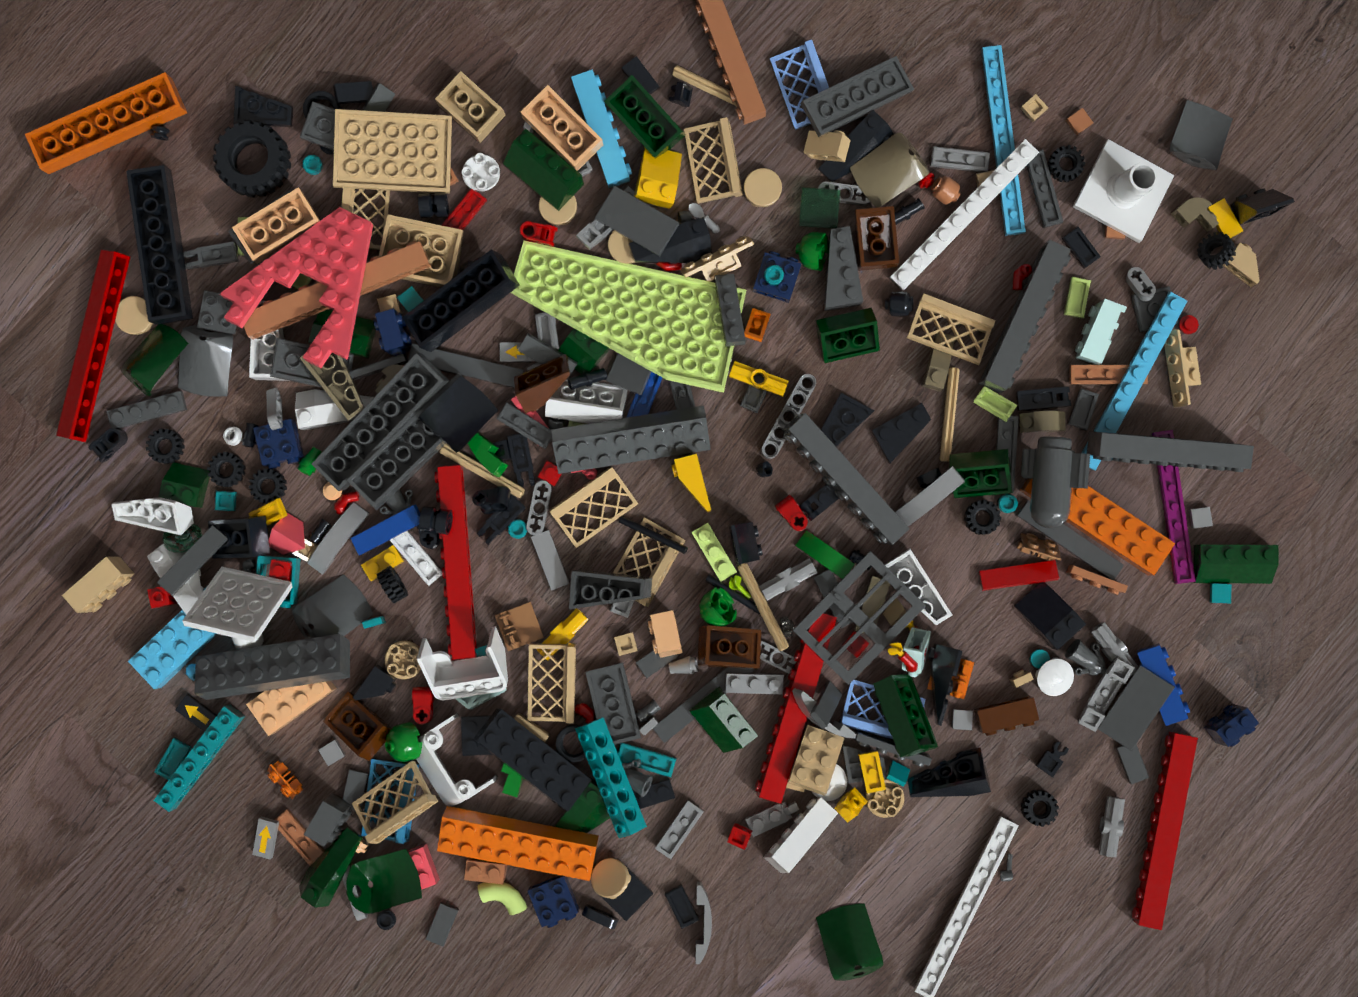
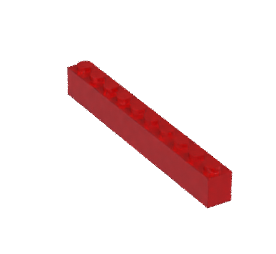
[56,250,130,442]
[435,465,477,660]
[755,610,837,804]
[1132,731,1198,930]

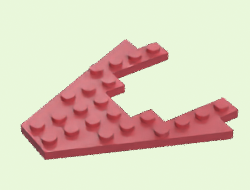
[220,207,373,368]

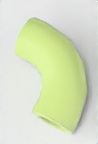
[477,882,527,915]

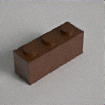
[974,696,1039,736]

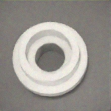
[223,427,242,446]

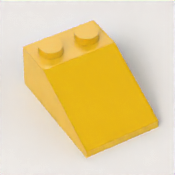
[634,147,682,209]
[671,454,711,513]

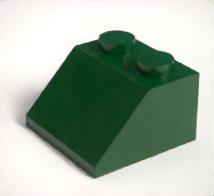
[558,328,610,375]
[158,462,210,508]

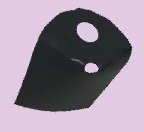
[418,376,498,453]

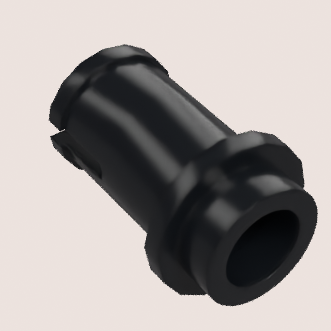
[241,423,259,448]
[309,519,332,544]
[848,549,872,571]

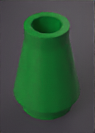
[297,447,322,476]

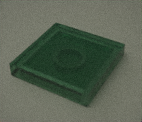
[799,187,840,228]

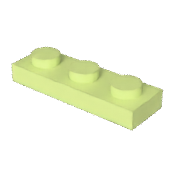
[691,523,737,582]

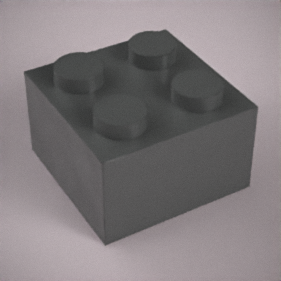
[304,793,352,847]

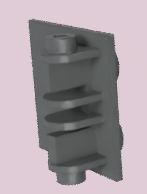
[197,291,237,334]

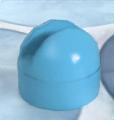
[186,663,196,681]

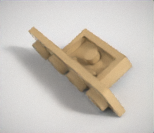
[680,236,754,282]
[1164,329,1201,408]

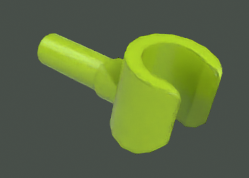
[729,575,751,599]

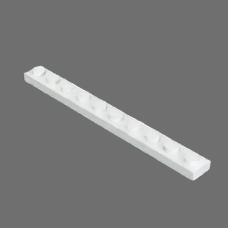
[890,139,1039,291]
[914,816,1019,997]

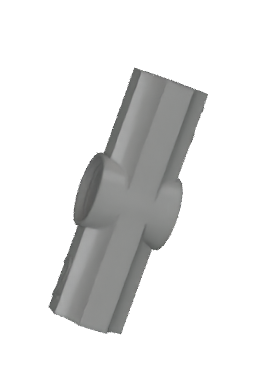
[759,559,817,601]
[1090,622,1139,677]
[1098,796,1125,857]

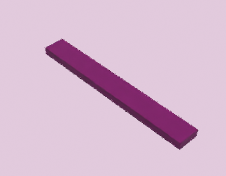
[1152,430,1196,584]

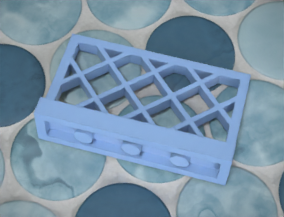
[770,39,829,130]
[839,680,926,739]

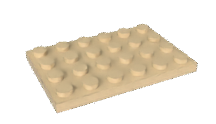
[333,109,452,194]

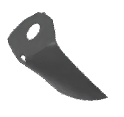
[1170,100,1233,170]
[178,325,233,397]
[292,575,374,639]

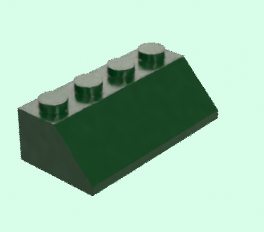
[604,75,686,158]
[503,129,584,211]
[1194,544,1279,584]
[873,675,938,757]

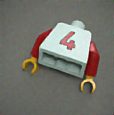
[888,620,931,677]

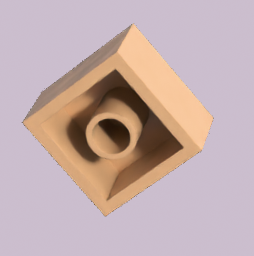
[648,610,683,658]

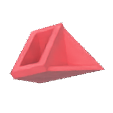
[268,513,305,555]

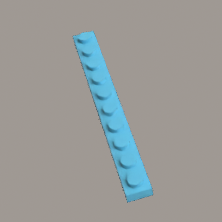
[981,45,1026,236]
[1082,292,1187,471]

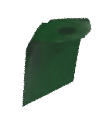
[121,324,189,397]
[346,849,422,914]
[816,903,883,981]

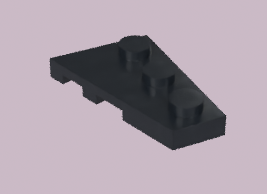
[234,85,293,127]
[821,393,875,447]
[871,403,931,464]

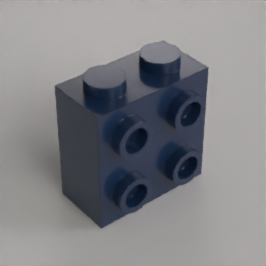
[753,251,801,303]
[374,308,412,356]
[253,419,304,469]
[1204,704,1259,747]
[528,875,579,928]

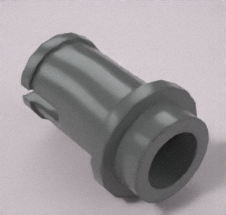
[636,699,661,723]

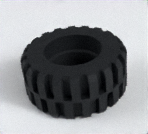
[212,120,291,198]

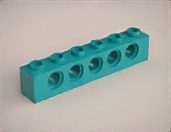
[153,704,245,812]
[575,718,647,838]

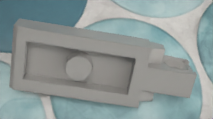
[745,801,799,837]

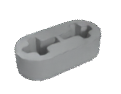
[1126,267,1156,301]

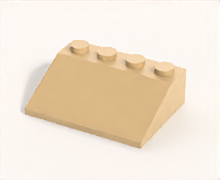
[379,214,463,287]

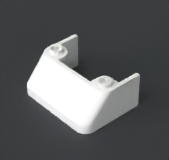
[417,626,508,700]
[416,713,498,807]

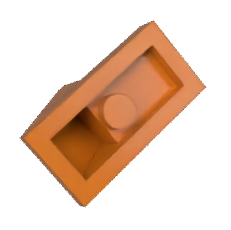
[744,308,771,342]

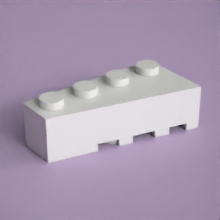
[249,301,288,381]
[884,548,952,625]
[763,797,838,873]

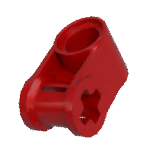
[520,221,558,247]
[775,494,808,531]
[412,687,434,724]

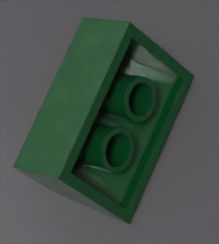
[816,307,880,363]
[308,309,376,358]
[949,449,1013,498]
[689,686,758,753]

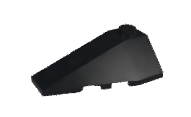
[818,110,894,182]
[629,217,712,264]
[928,644,962,726]
[908,747,991,797]

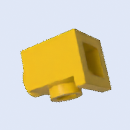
[834,787,868,823]

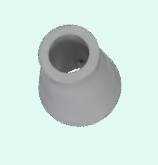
[669,656,698,674]

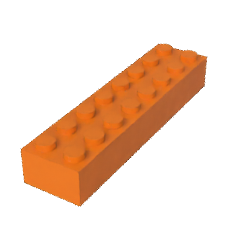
[25,72,187,174]
[1020,478,1175,576]
[437,806,599,881]

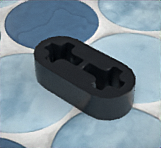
[582,904,619,929]

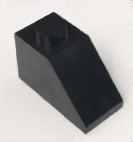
[353,665,397,700]

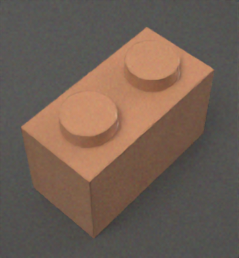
[464,858,507,884]

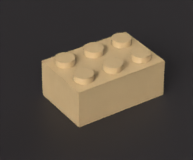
[435,71,506,143]
[62,557,134,613]
[788,725,844,796]

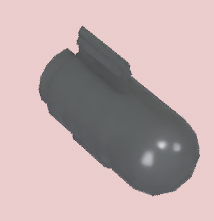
[1021,436,1090,528]

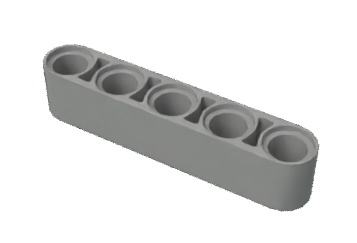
[761,374,816,459]

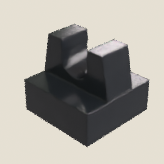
[669,82,693,107]

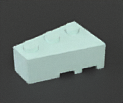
[1075,299,1127,365]

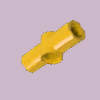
[729,361,789,397]
[536,608,589,661]

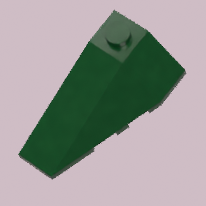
[554,779,610,833]
[299,827,363,908]

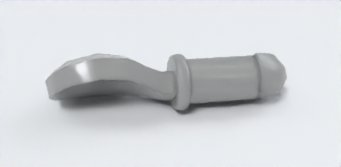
[688,203,720,233]

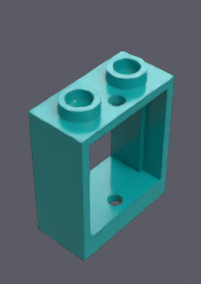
[256,556,301,608]

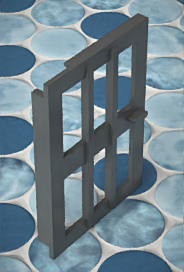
[793,551,926,685]

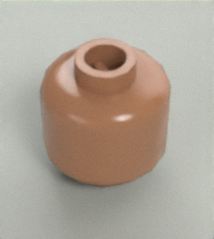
[931,176,961,205]

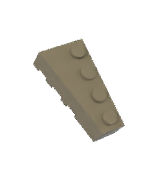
[300,353,365,421]

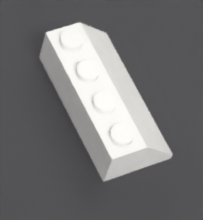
[545,379,628,424]

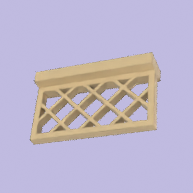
[684,117,743,204]
[341,188,390,250]
[907,294,996,365]
[549,466,638,548]
[613,517,686,607]
[528,643,576,723]
[352,761,438,844]

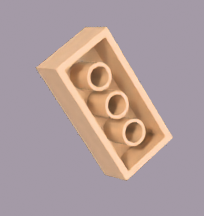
[520,85,603,171]
[232,187,321,264]
[246,681,337,736]

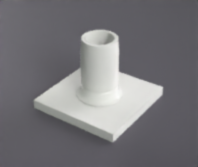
[1073,139,1174,243]
[182,567,293,650]

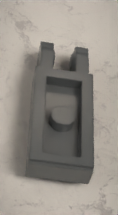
[183,242,239,269]

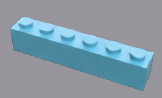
[571,69,632,188]

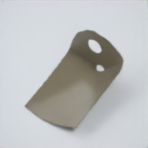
[850,132,929,208]

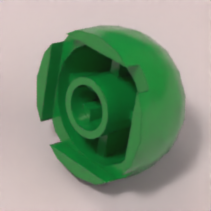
[796,232,828,271]
[699,587,737,626]
[385,722,422,762]

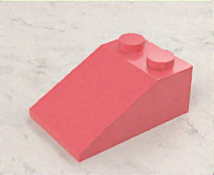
[407,843,440,890]

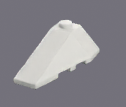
[295,389,374,430]
[112,498,194,535]
[147,542,204,615]

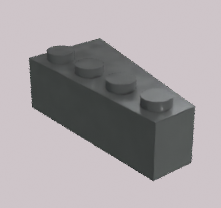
[824,226,863,311]
[569,570,652,609]

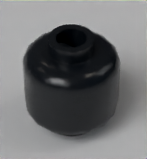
[885,292,914,316]

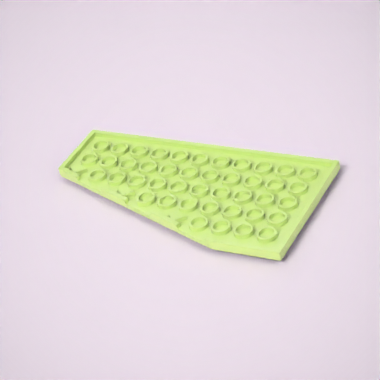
[510,240,747,393]

